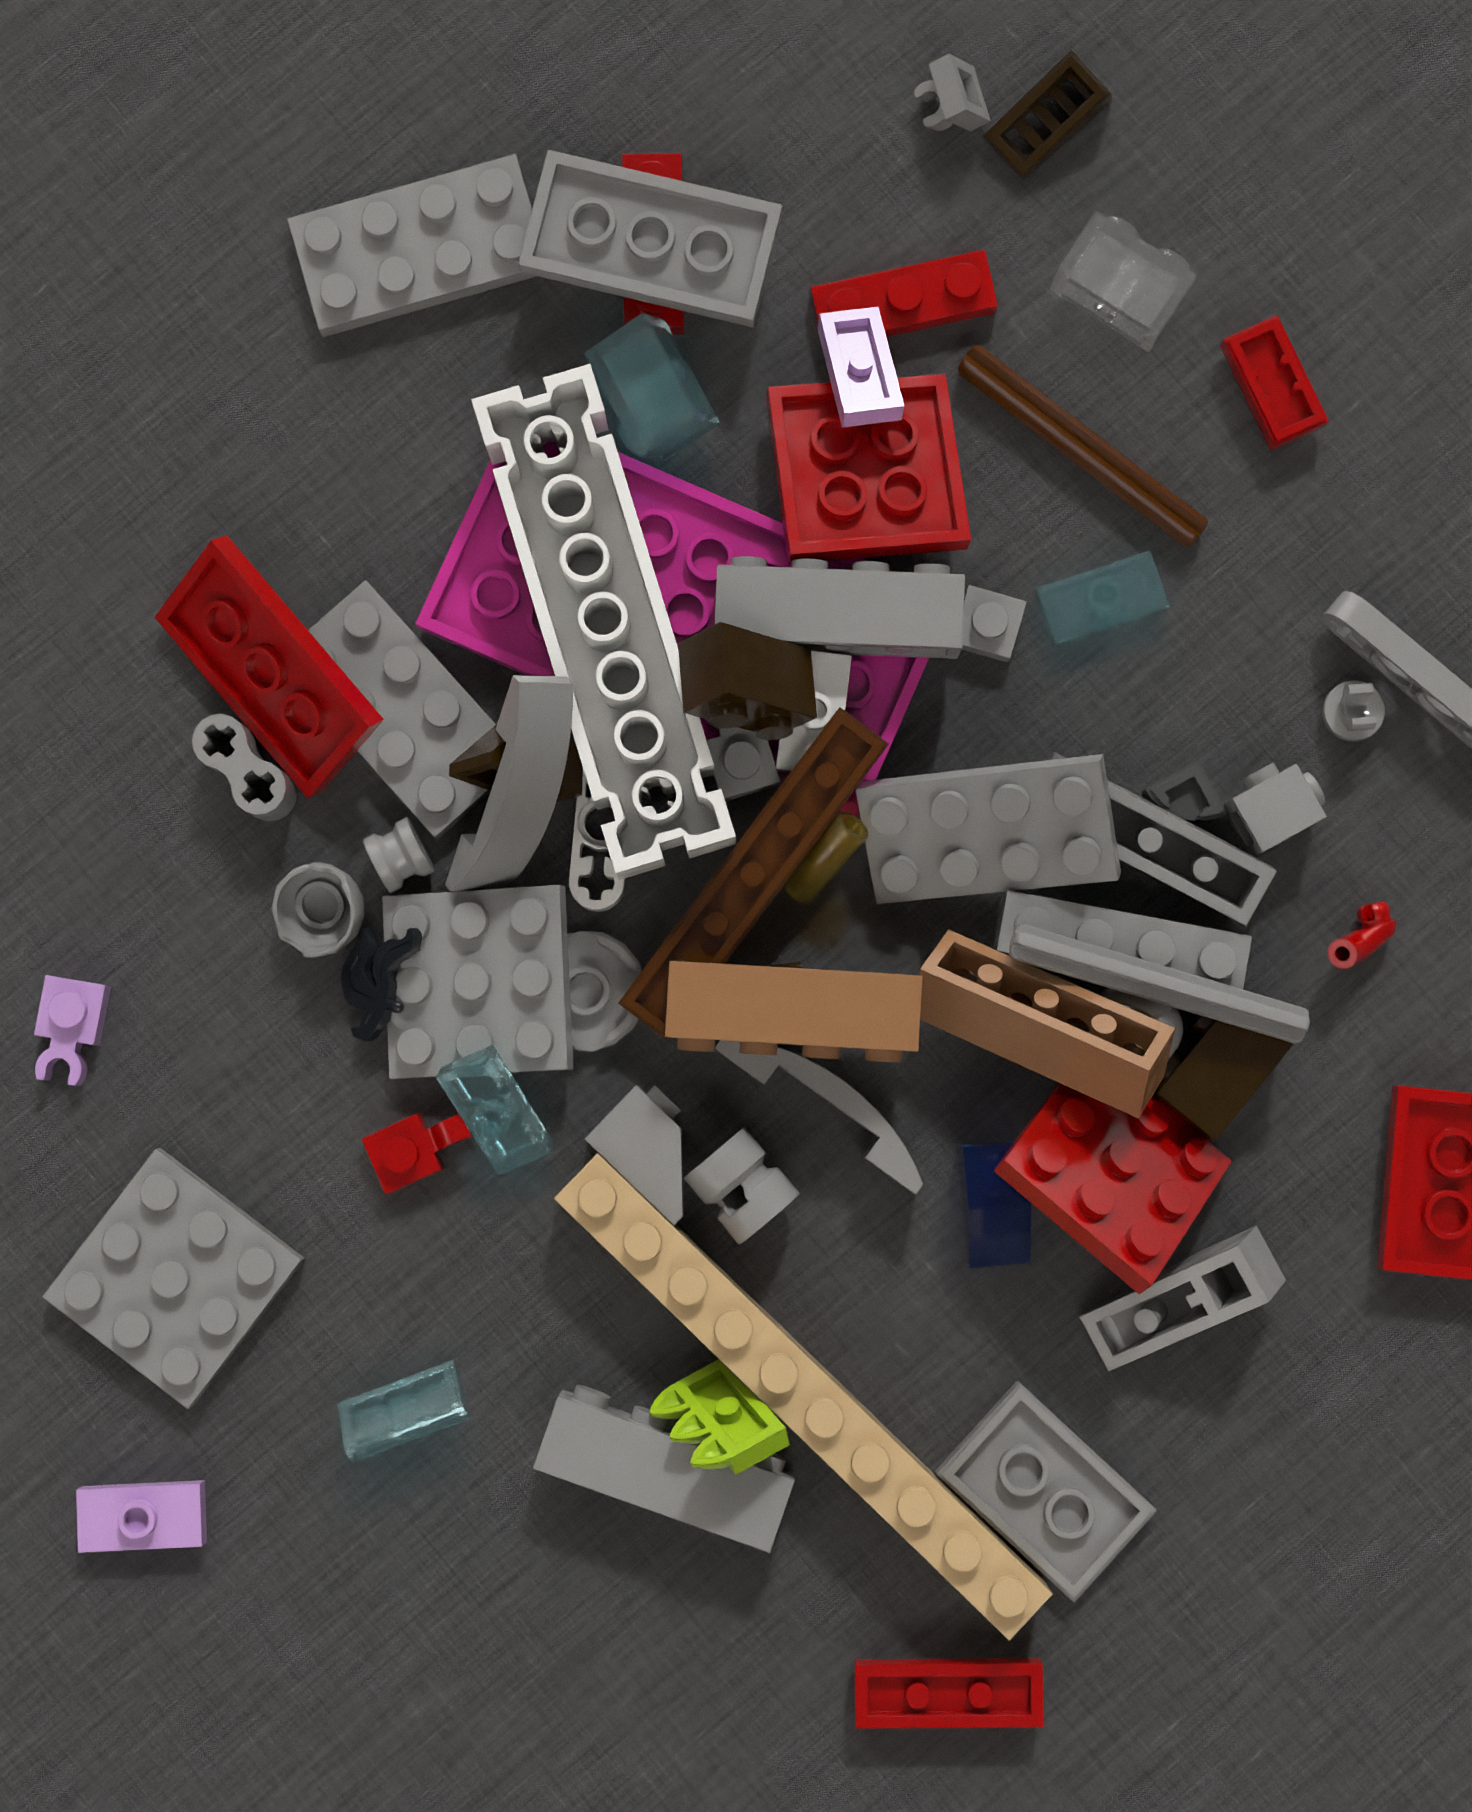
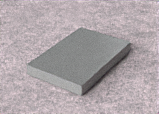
[935,1380,1157,1602]

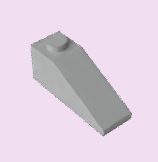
[1079,1225,1286,1372]

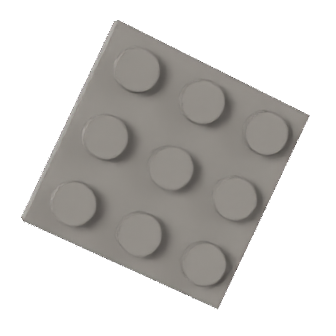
[382,885,573,1079]
[42,1148,305,1409]

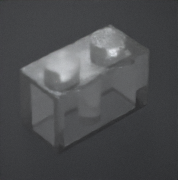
[1050,211,1198,352]

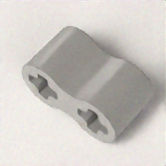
[192,714,297,821]

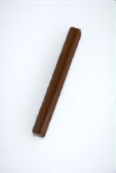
[958,345,1208,547]

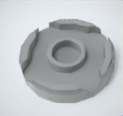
[567,931,642,1052]

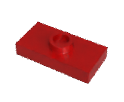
[1219,315,1329,451]

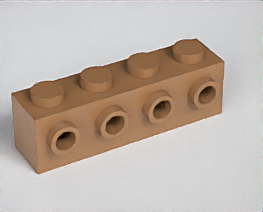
[919,929,1175,1118]
[665,961,923,1063]

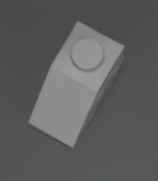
[585,1085,684,1225]

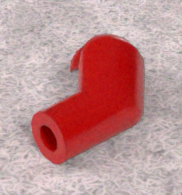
[1327,901,1396,969]

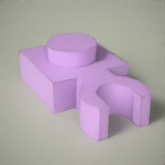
[34,975,111,1086]

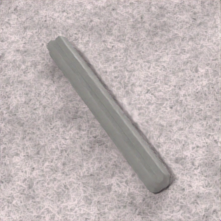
[1009,924,1310,1044]

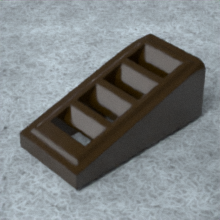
[983,50,1112,181]

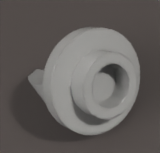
[1322,681,1385,742]

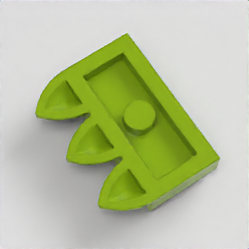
[649,1359,790,1475]

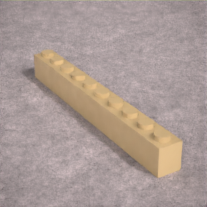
[554,1153,1053,1641]

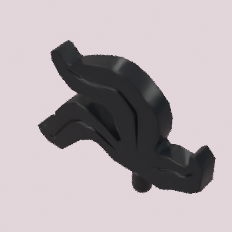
[341,928,422,1041]

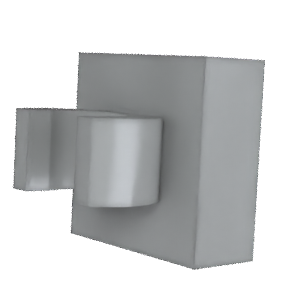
[914,54,991,132]

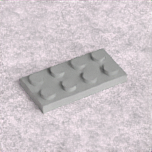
[518,150,783,328]
[287,154,537,337]
[308,580,496,840]
[855,754,1121,904]

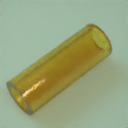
[784,812,868,904]

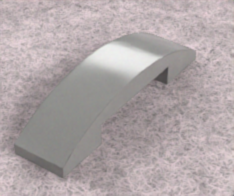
[445,675,573,891]
[714,1040,923,1194]

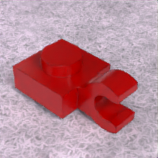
[361,1112,477,1195]

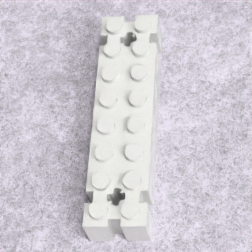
[471,364,736,880]

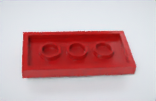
[154,535,384,799]

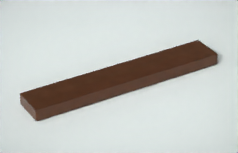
[618,707,889,1040]

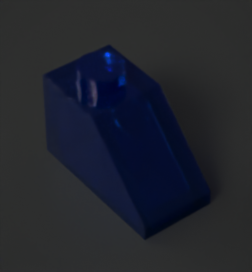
[957,1141,1031,1268]

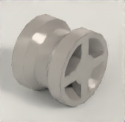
[363,817,434,893]

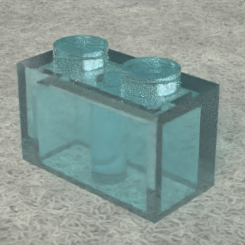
[584,313,720,461]

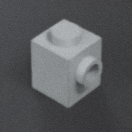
[1223,762,1327,856]

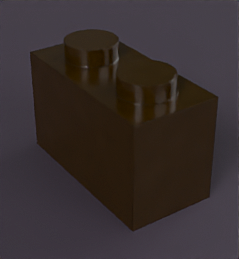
[678,622,817,740]
[1153,1015,1293,1141]

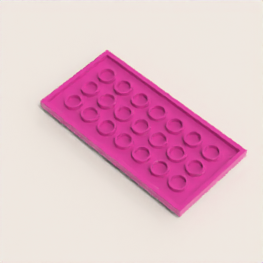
[415,442,929,821]

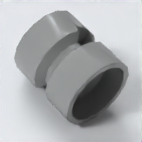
[683,1127,800,1245]

